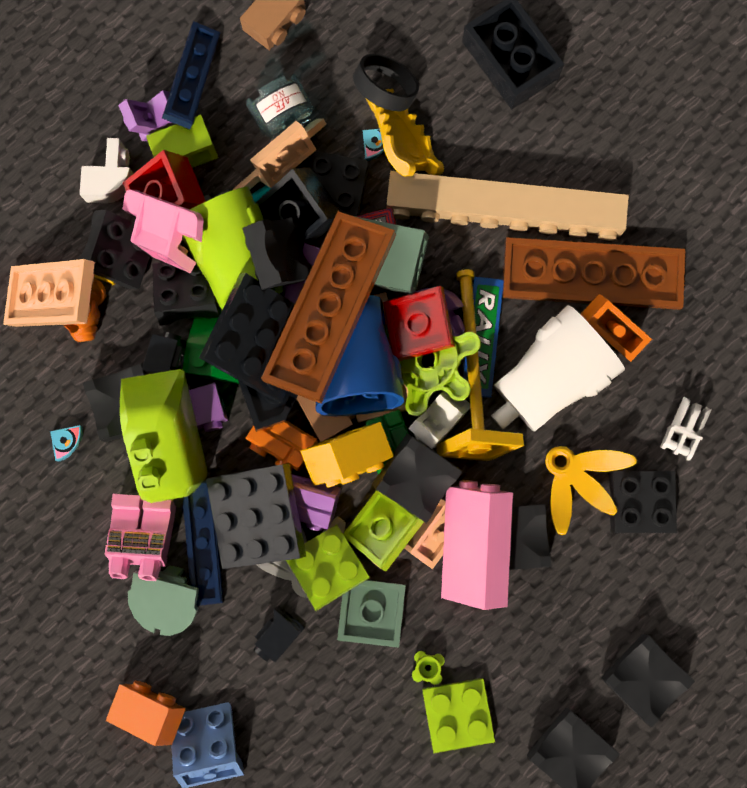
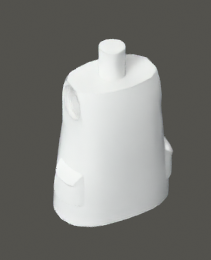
[491,305,625,431]

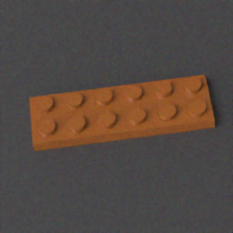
[261,211,396,404]
[502,237,685,310]

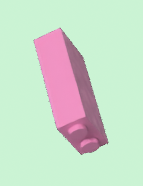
[441,480,513,610]

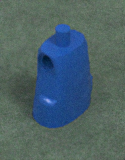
[315,295,404,417]

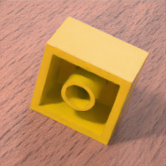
[300,422,394,488]

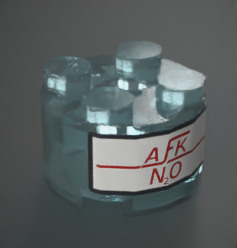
[246,74,314,141]

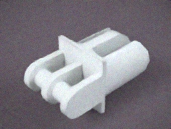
[660,397,712,461]

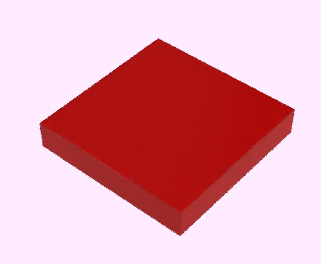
[383,286,455,361]

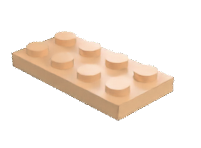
[3,259,95,327]

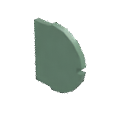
[128,565,199,636]

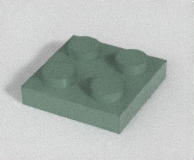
[337,580,406,648]

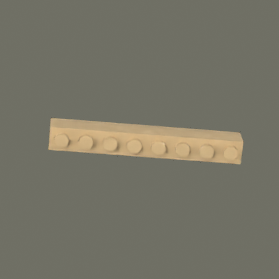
[387,171,629,241]

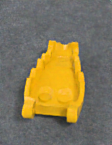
[366,89,444,177]

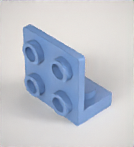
[171,702,244,788]

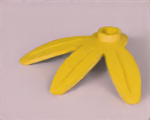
[545,446,637,535]

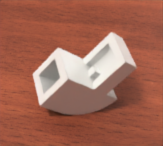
[80,138,133,203]
[408,391,470,449]

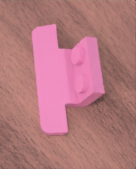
[122,190,204,273]

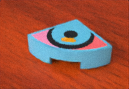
[363,129,384,161]
[50,425,83,461]

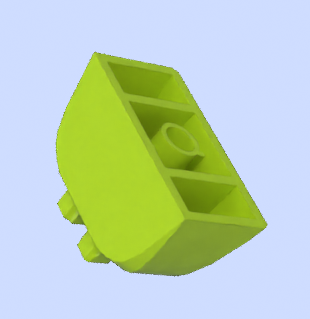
[120,369,208,503]

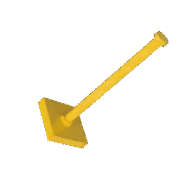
[437,269,524,461]

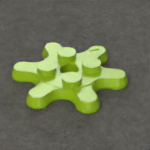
[385,324,481,416]

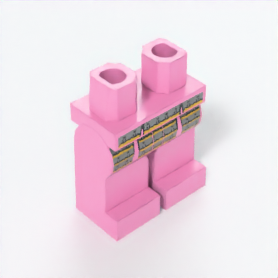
[105,494,176,581]

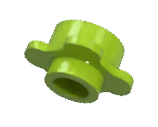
[412,651,445,685]

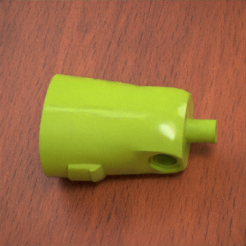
[182,187,283,310]

